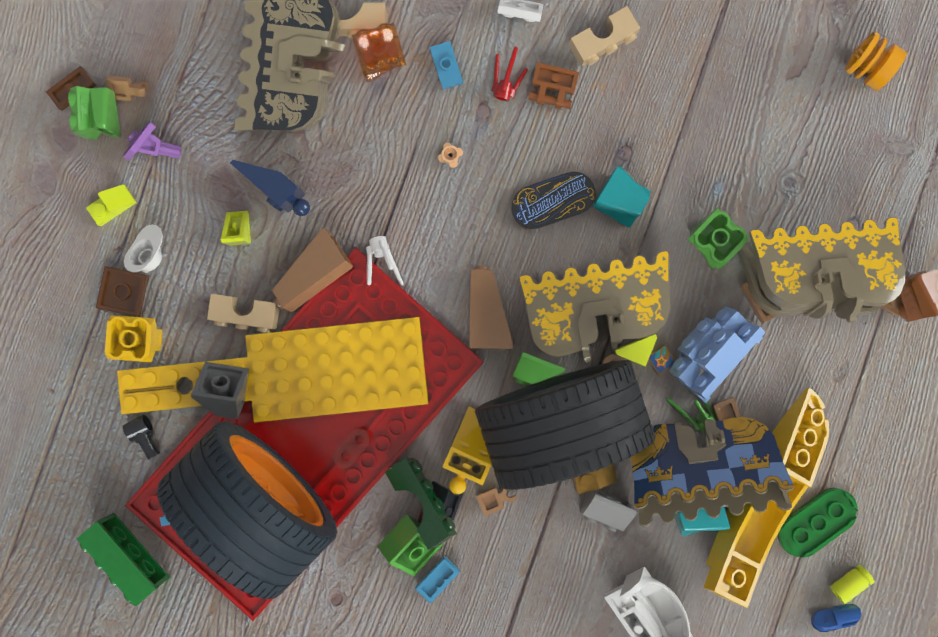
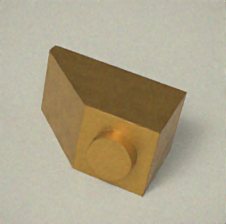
[573,464,617,494]

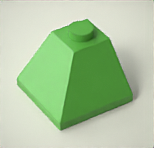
[512,352,565,386]

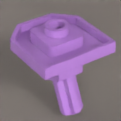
[123,121,182,161]

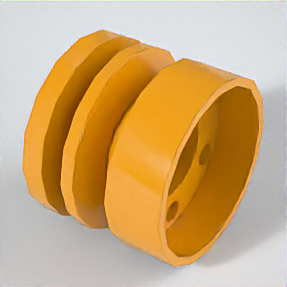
[844,31,907,91]

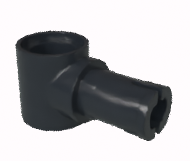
[123,414,160,460]

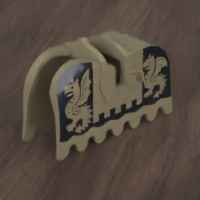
[234,0,345,131]

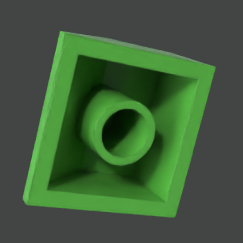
[377,514,443,576]

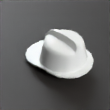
[124,224,163,273]

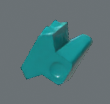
[593,166,651,228]
[675,506,730,537]

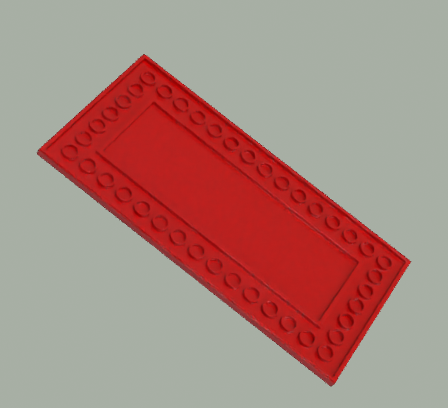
[124,247,484,621]

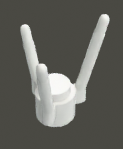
[366,236,404,286]

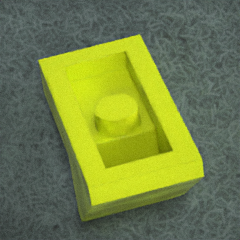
[86,184,137,226]

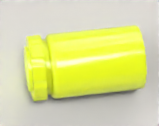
[829,564,875,605]

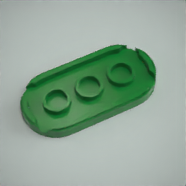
[777,488,858,558]

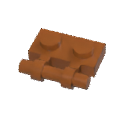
[528,62,579,109]

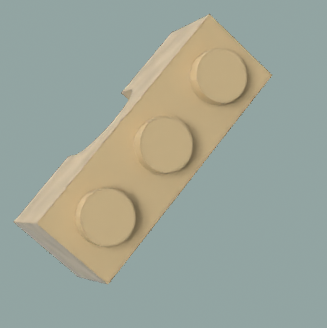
[569,6,640,67]
[207,294,280,333]

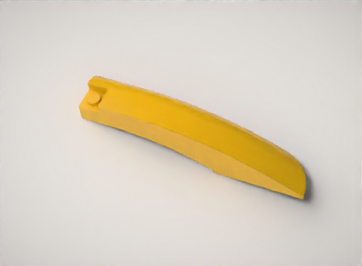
[703,388,829,608]

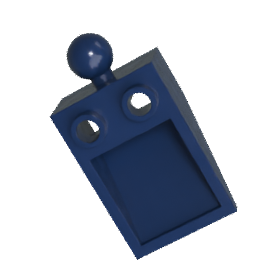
[230,160,310,216]

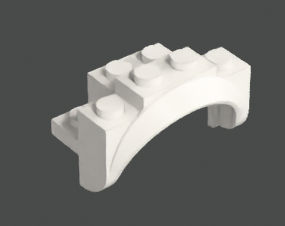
[604,567,693,637]

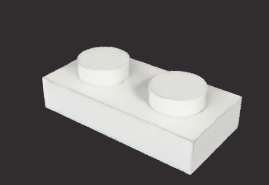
[498,0,543,22]

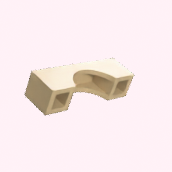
[338,3,387,39]

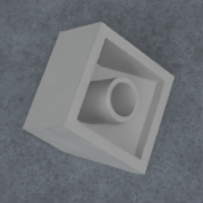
[580,490,637,532]

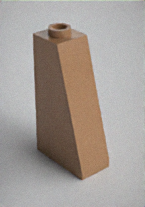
[272,228,354,312]
[469,265,513,349]

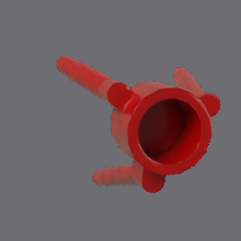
[491,46,528,102]

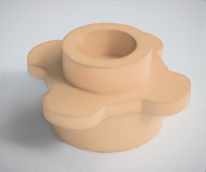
[438,143,463,168]

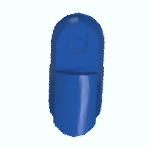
[811,604,861,632]

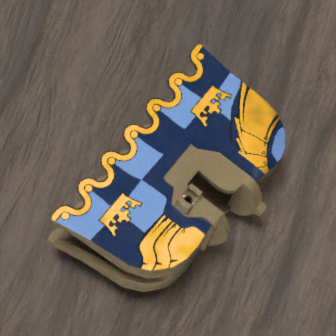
[631,417,794,527]

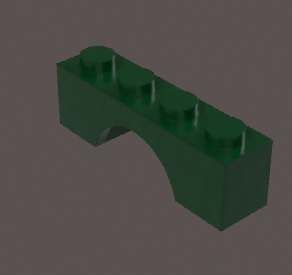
[385,458,457,550]

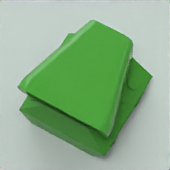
[68,86,121,140]
[688,207,749,270]

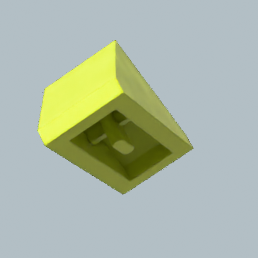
[221,210,251,246]
[612,334,657,367]

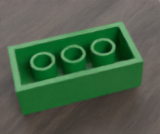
[77,513,170,607]

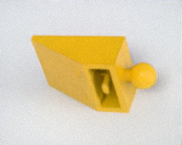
[442,406,492,494]

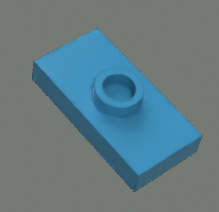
[430,41,463,90]
[415,555,460,604]

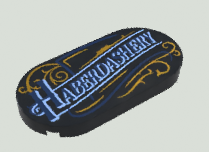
[511,172,595,229]

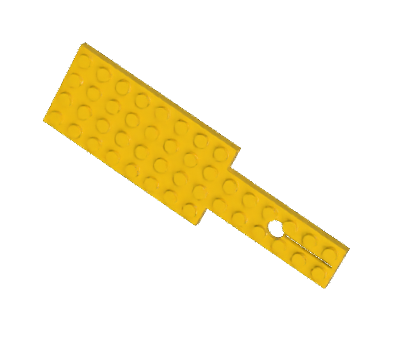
[117,317,428,422]

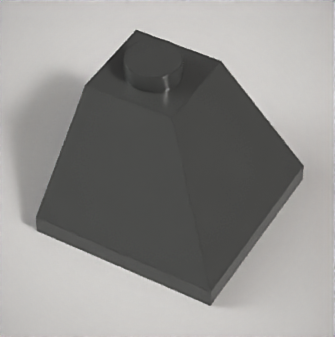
[191,362,249,419]

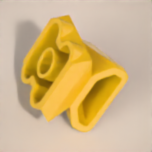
[105,315,163,362]

